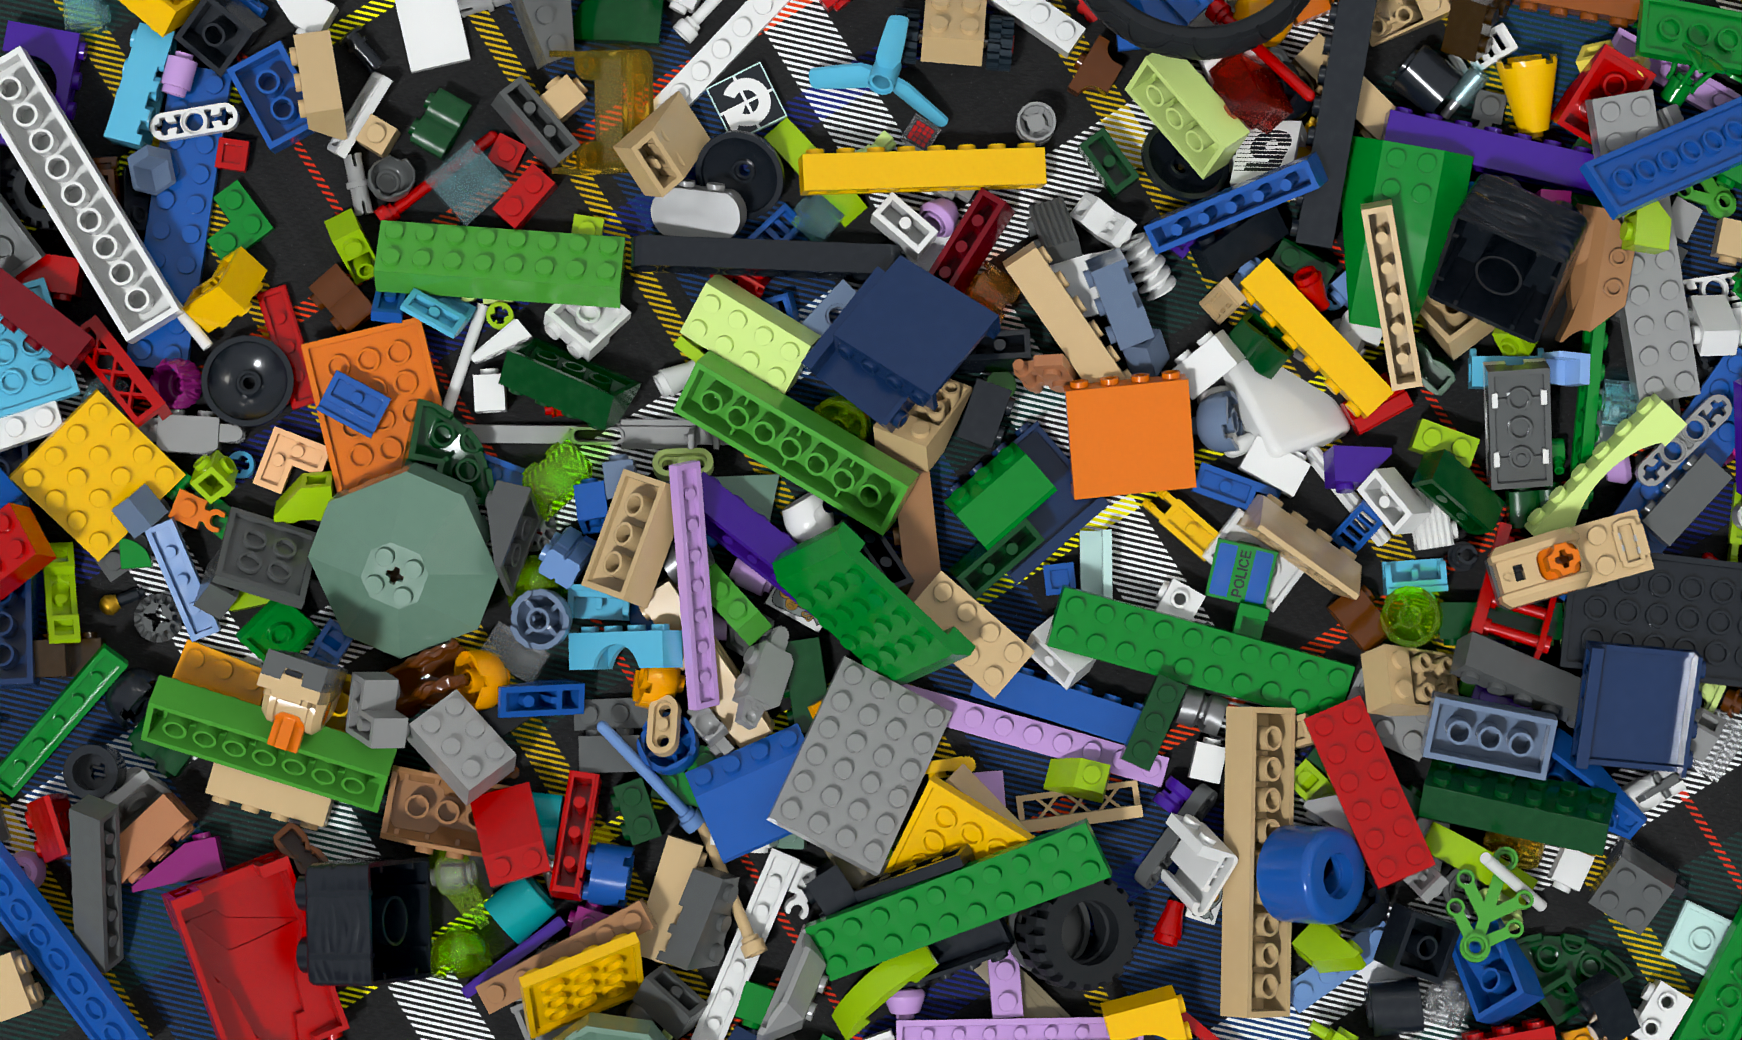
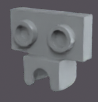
[686,708,735,758]

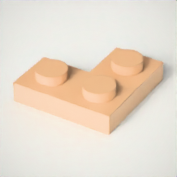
[253,426,329,495]

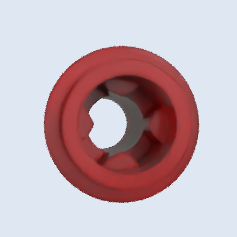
[1293,266,1330,312]
[1152,900,1185,948]

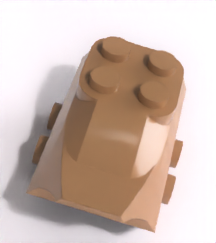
[1555,203,1635,342]
[380,765,511,860]

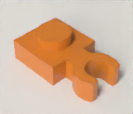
[168,489,227,532]

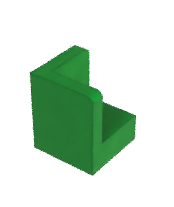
[1231,602,1270,639]

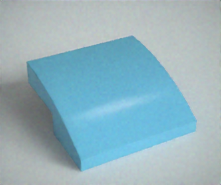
[400,288,477,339]

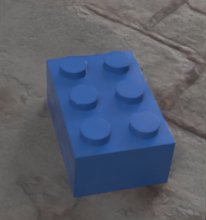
[226,41,315,154]

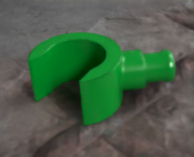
[1552,438,1565,475]

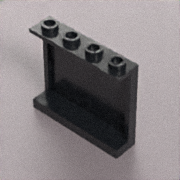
[853,844,1015,989]

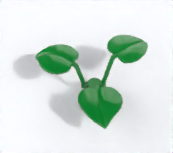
[1633,23,1742,108]

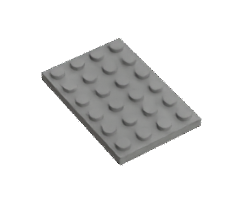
[766,656,953,876]

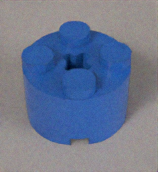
[582,842,635,908]

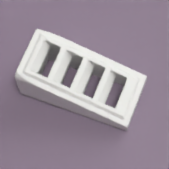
[1448,22,1518,82]
[470,319,533,364]

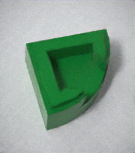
[119,538,153,569]

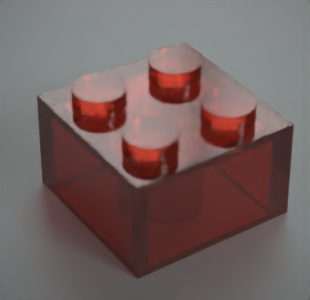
[1208,52,1294,134]

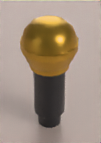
[99,587,146,615]

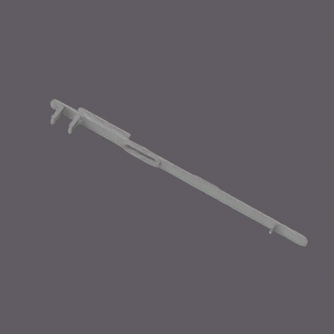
[463,419,729,449]

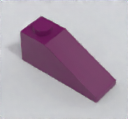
[131,831,227,893]

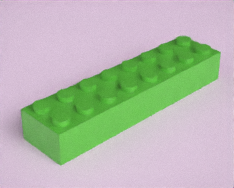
[374,220,626,308]
[673,350,920,536]
[141,675,397,813]

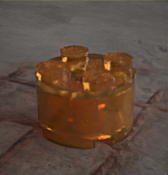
[964,261,1021,324]

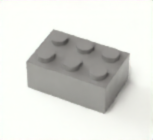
[407,689,517,806]

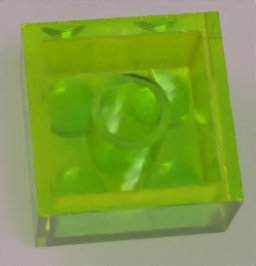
[522,438,593,522]

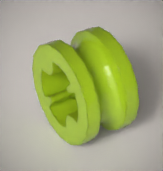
[486,302,514,330]

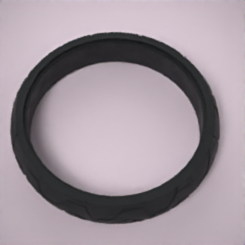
[1083,0,1310,60]

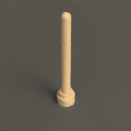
[697,821,768,959]

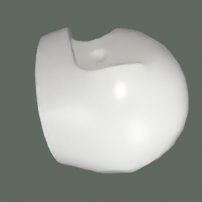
[782,492,835,544]

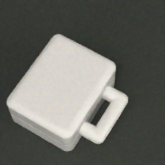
[1197,359,1350,458]

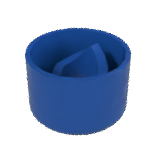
[1256,825,1366,925]

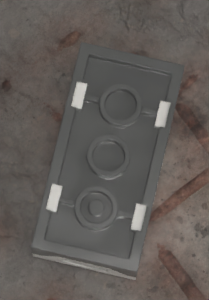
[1483,358,1553,490]

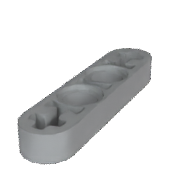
[1635,394,1732,487]

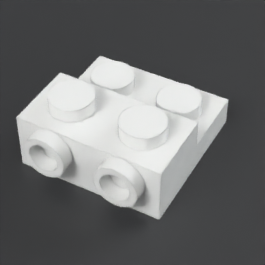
[544,304,631,362]

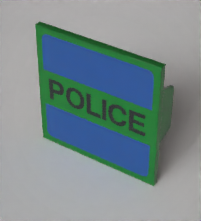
[1205,538,1278,608]

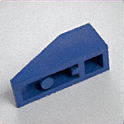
[498,679,585,718]

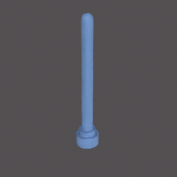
[597,721,705,834]

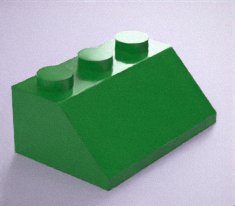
[944,442,1057,551]

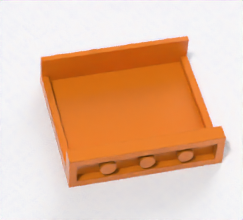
[1063,370,1196,500]

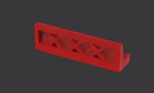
[80,315,173,428]

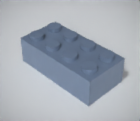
[1420,691,1558,781]

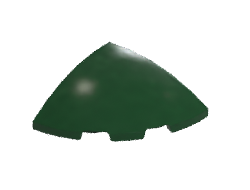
[573,0,665,47]
[401,398,494,506]
[1515,933,1634,1030]

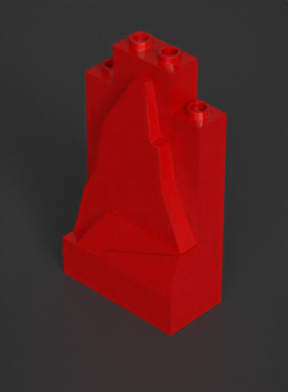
[161,850,350,1040]

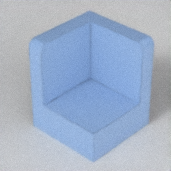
[1542,351,1591,387]

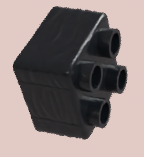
[1428,174,1588,343]
[294,856,433,987]

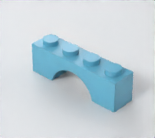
[568,624,683,670]

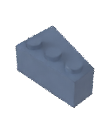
[1083,248,1155,351]

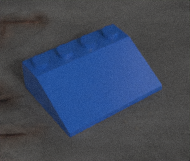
[685,723,804,864]

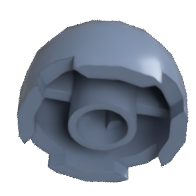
[1191,390,1244,452]
[510,589,573,650]

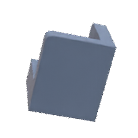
[127,144,176,196]
[1122,328,1170,377]
[112,484,169,539]

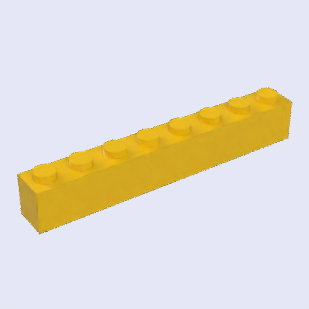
[798,143,1047,196]

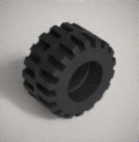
[7,163,59,231]

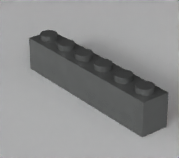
[1450,632,1581,728]
[69,794,124,974]

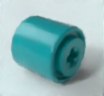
[483,877,556,945]

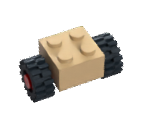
[895,0,1015,72]

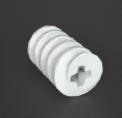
[1120,232,1176,301]

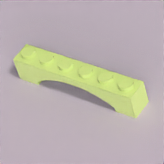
[1524,393,1687,536]

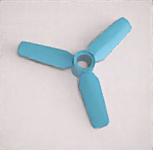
[809,15,949,127]

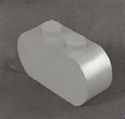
[651,179,747,238]

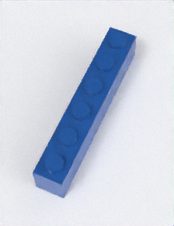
[1144,152,1329,254]
[969,667,1142,744]

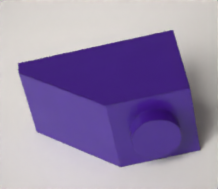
[1323,445,1392,494]

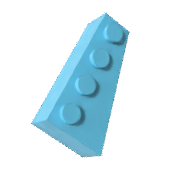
[104,22,178,150]

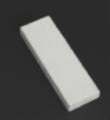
[327,71,393,159]

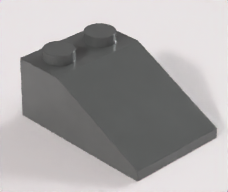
[485,480,543,596]

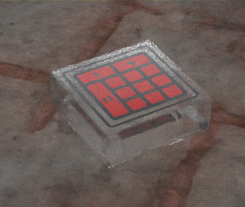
[900,113,942,151]

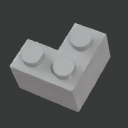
[345,672,410,749]

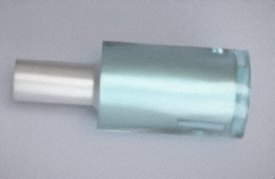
[1440,64,1490,119]

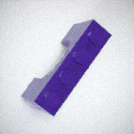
[0,20,88,147]

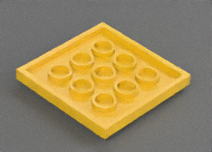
[9,389,186,562]
[884,775,1036,873]
[518,932,644,1039]

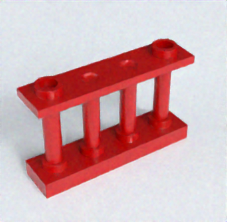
[1468,522,1557,660]

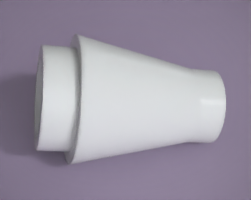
[653,360,696,398]

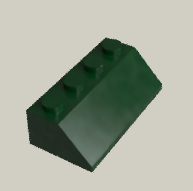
[498,338,641,430]

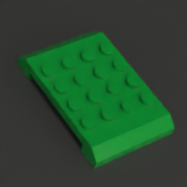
[772,522,976,685]

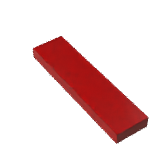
[256,285,315,410]

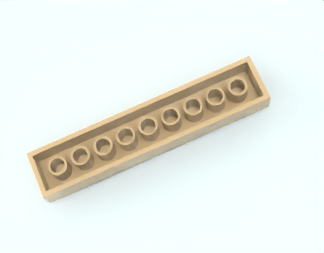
[1220,706,1296,1018]

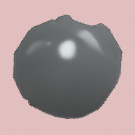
[367,155,415,202]

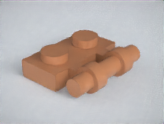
[1013,354,1081,394]

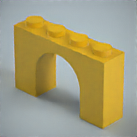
[1100,985,1193,1040]

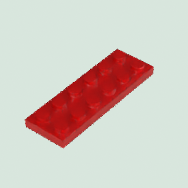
[1303,695,1436,890]

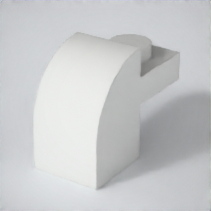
[1070,192,1137,249]

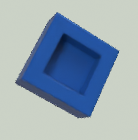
[1043,562,1076,596]

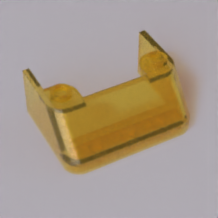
[549,49,654,175]

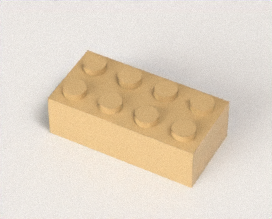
[914,571,1035,699]

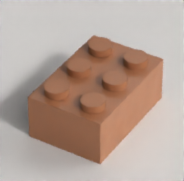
[120,793,198,884]

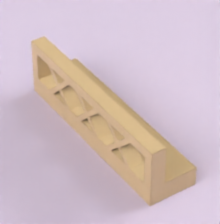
[1015,780,1143,832]

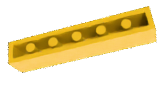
[1238,258,1395,419]

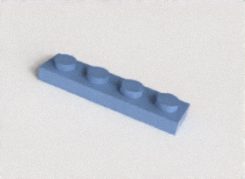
[145,517,222,642]
[1290,920,1386,1013]

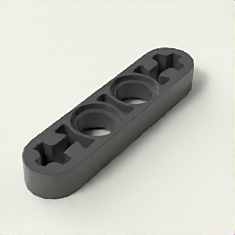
[1134,783,1218,889]

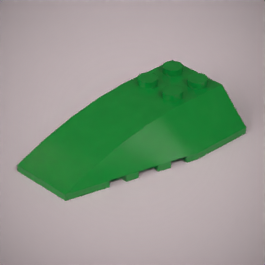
[1341,136,1474,328]

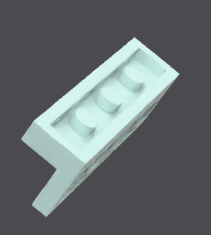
[1079,529,1113,599]

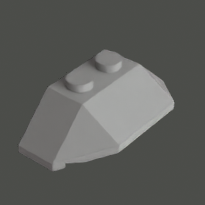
[756,924,829,1040]

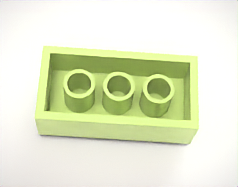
[1125,53,1250,180]
[679,275,821,394]

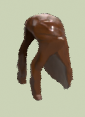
[385,638,470,719]

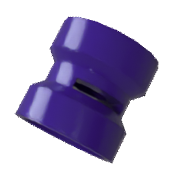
[1152,775,1193,814]

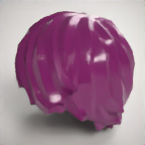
[149,357,202,409]

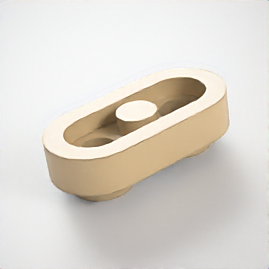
[646,695,682,757]

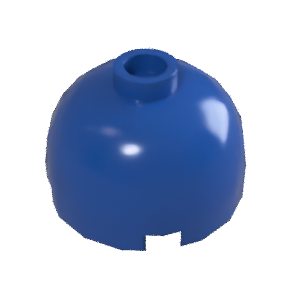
[636,712,700,776]

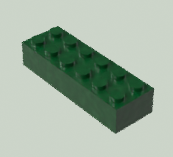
[1418,759,1617,856]

